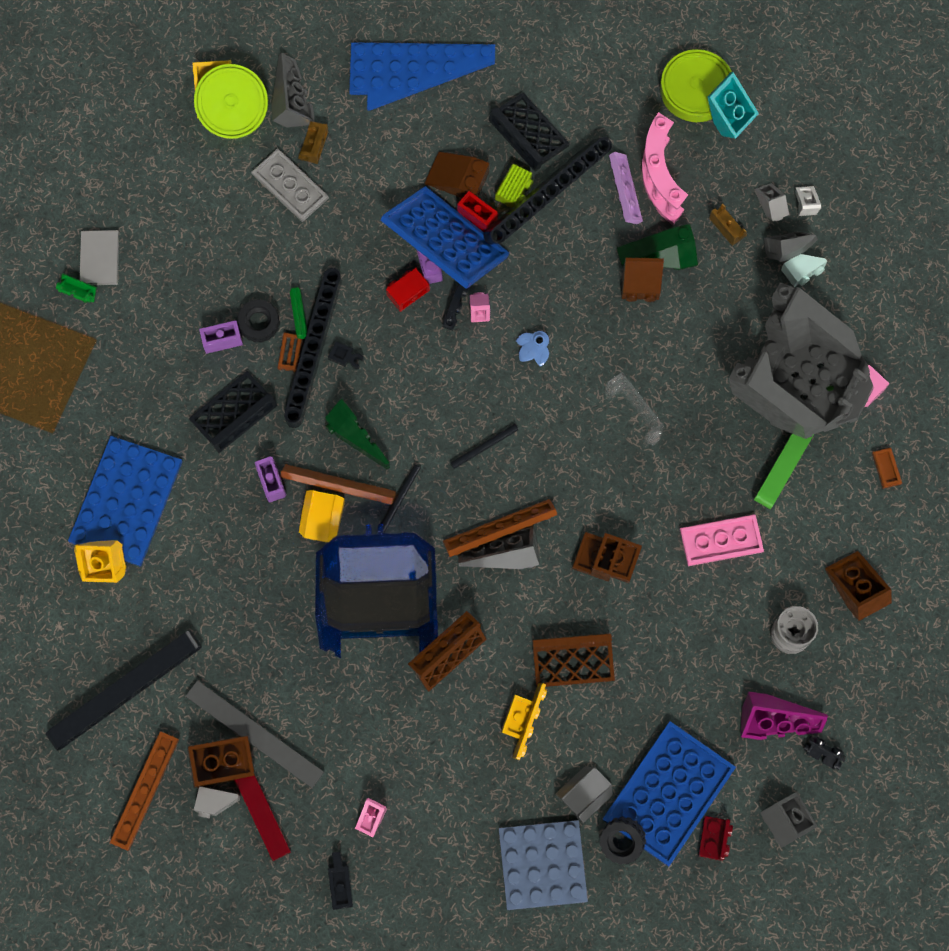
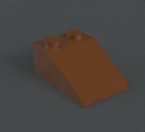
[425,152,490,198]
[622,258,664,302]
[825,551,892,621]
[187,736,255,788]

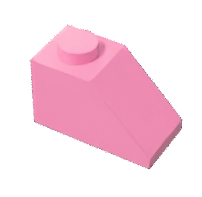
[470,292,490,322]

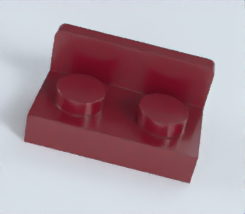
[698,816,733,861]

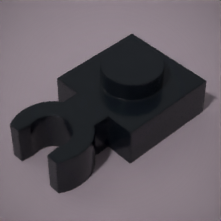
[328,341,364,369]

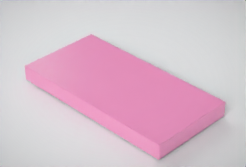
[679,514,764,566]

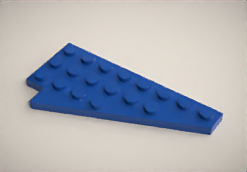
[349,43,495,110]

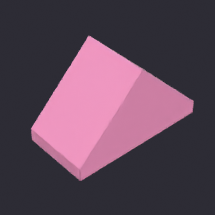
[865,365,890,407]
[355,798,387,837]

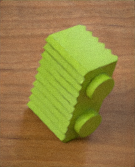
[495,164,533,208]

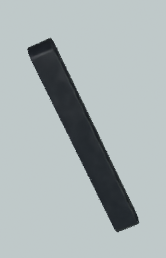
[484,137,612,245]
[284,268,342,428]
[45,630,202,751]

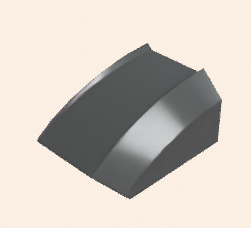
[764,231,818,262]
[555,766,613,824]

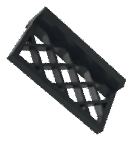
[489,93,570,172]
[189,371,277,453]

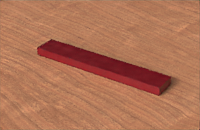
[235,774,291,861]

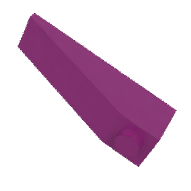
[740,691,828,740]

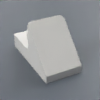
[795,186,821,216]

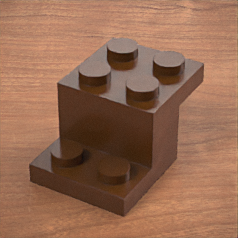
[572,532,642,583]

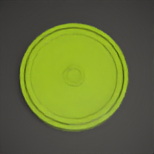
[660,49,732,122]
[194,64,268,139]

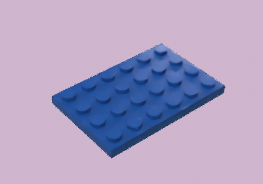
[381,186,510,289]
[68,436,183,567]
[602,721,736,867]

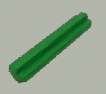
[290,287,307,339]

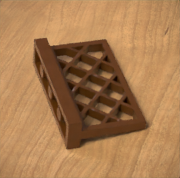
[408,611,487,692]
[532,634,615,687]

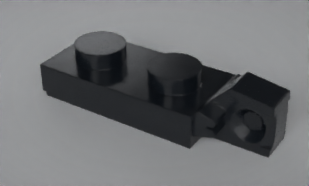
[442,283,469,331]
[328,851,353,910]

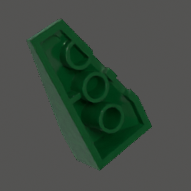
[617,224,698,270]
[325,399,390,469]

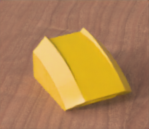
[299,490,345,542]
[74,540,126,583]

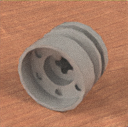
[771,606,818,654]

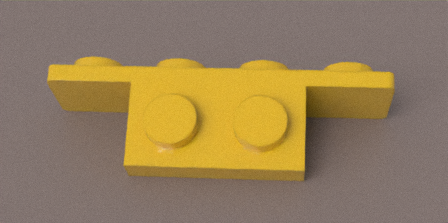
[501,683,547,760]

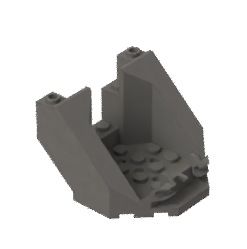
[729,282,874,439]

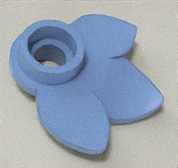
[516,331,549,366]

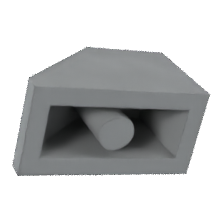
[754,183,789,221]
[194,786,241,819]

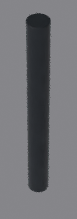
[450,424,518,469]
[378,464,421,534]

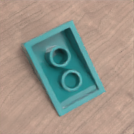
[707,72,759,139]

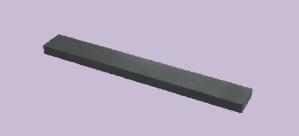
[185,680,324,789]

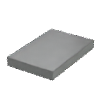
[80,230,119,285]

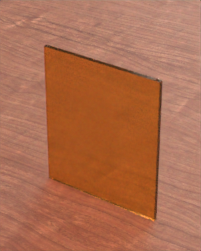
[0,303,97,434]

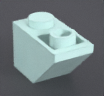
[781,254,827,287]

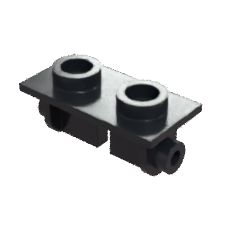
[803,736,846,770]

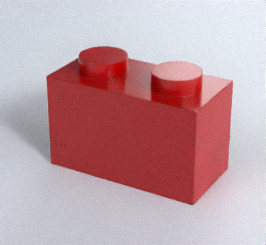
[457,191,498,232]
[386,268,430,312]

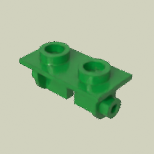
[56,274,96,303]

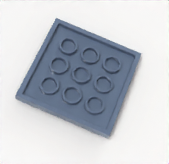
[499,820,588,910]

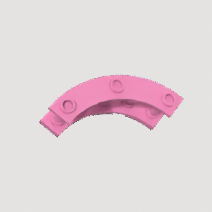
[642,112,688,225]

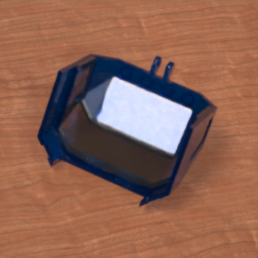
[315,524,438,658]

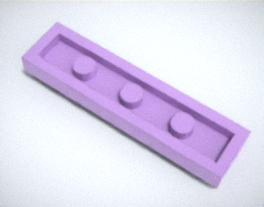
[609,152,643,224]

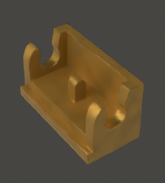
[298,122,328,164]
[709,204,747,246]

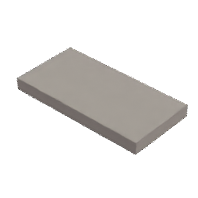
[251,148,329,222]

